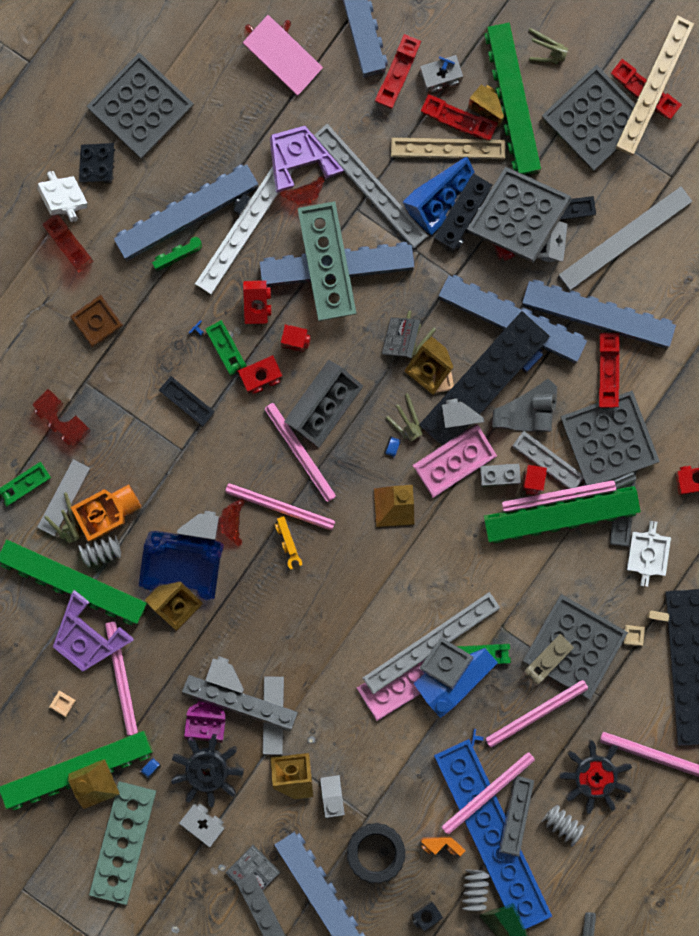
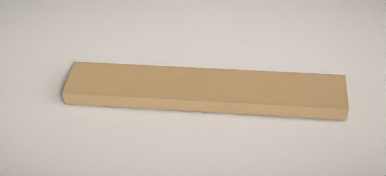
[391,138,505,160]

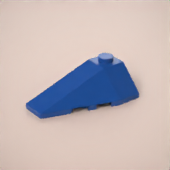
[403,157,475,235]
[414,648,498,718]

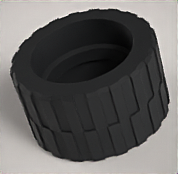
[347,823,406,884]

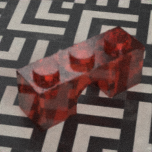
[42,214,94,273]
[32,389,91,446]

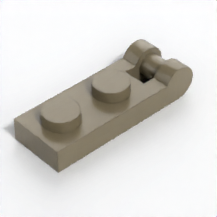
[523,634,574,686]

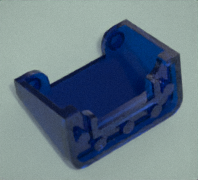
[139,531,224,600]

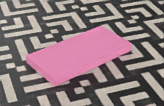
[242,15,323,96]
[412,424,497,498]
[357,659,426,721]

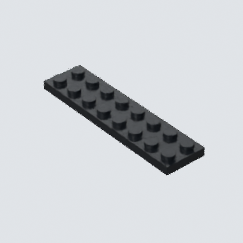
[419,311,551,446]
[665,589,699,746]

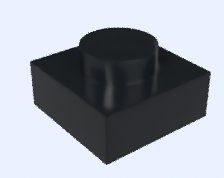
[233,194,251,216]

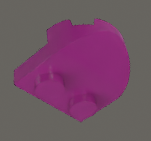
[184,701,225,743]

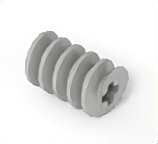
[78,535,121,568]
[541,805,584,847]
[462,869,489,911]

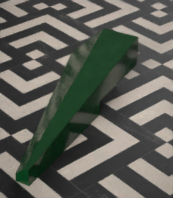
[480,903,528,936]

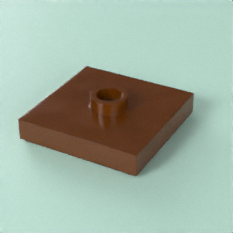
[70,294,123,348]

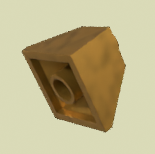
[468,84,504,127]
[404,336,454,395]
[374,485,415,527]
[145,582,203,631]
[271,753,314,799]
[68,759,120,809]

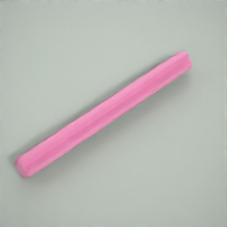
[265,403,336,502]
[502,481,616,513]
[225,484,335,530]
[105,622,138,736]
[486,680,588,747]
[600,732,699,777]
[442,753,535,834]

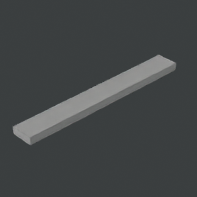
[314,124,428,249]
[558,187,692,291]
[362,592,500,694]

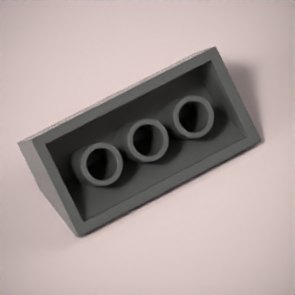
[284,360,363,447]

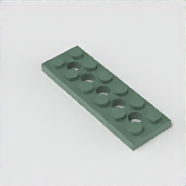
[297,201,356,321]
[89,781,157,905]

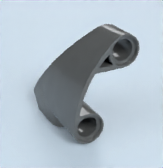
[492,379,557,432]

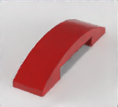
[375,34,421,109]
[610,58,682,120]
[421,94,498,141]
[599,333,620,408]

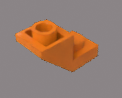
[421,836,466,857]

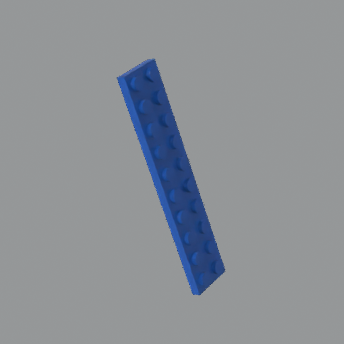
[434,739,552,929]

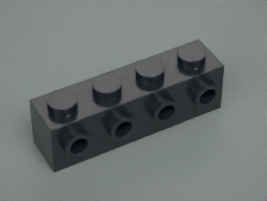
[433,173,493,252]

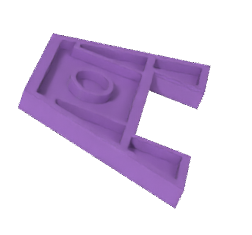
[270,126,344,193]
[53,590,134,671]

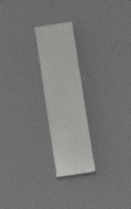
[512,431,583,489]
[38,459,91,536]
[263,677,284,754]

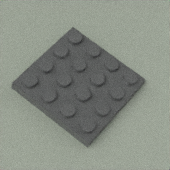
[86,53,194,159]
[541,65,635,172]
[467,167,572,263]
[560,390,660,486]
[523,594,628,699]

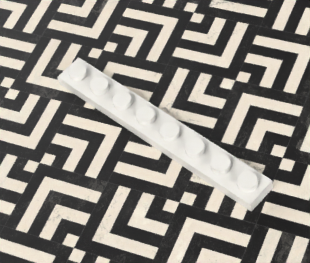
[195,167,294,295]

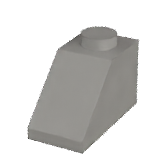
[442,399,485,428]
[177,511,220,540]
[205,656,244,693]
[320,775,345,818]

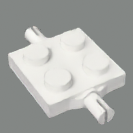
[37,171,87,222]
[627,521,671,587]

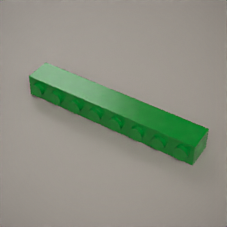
[484,22,541,176]
[483,486,641,543]
[0,539,148,626]
[0,730,153,811]

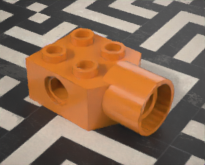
[70,484,142,542]

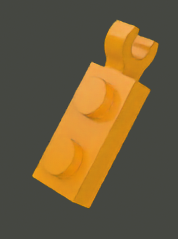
[275,516,302,569]

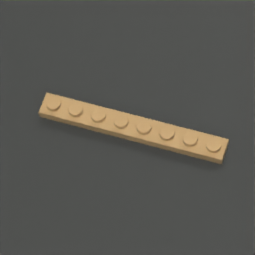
[615,15,694,156]

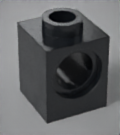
[412,900,443,931]

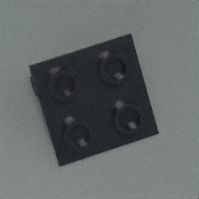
[79,143,116,183]

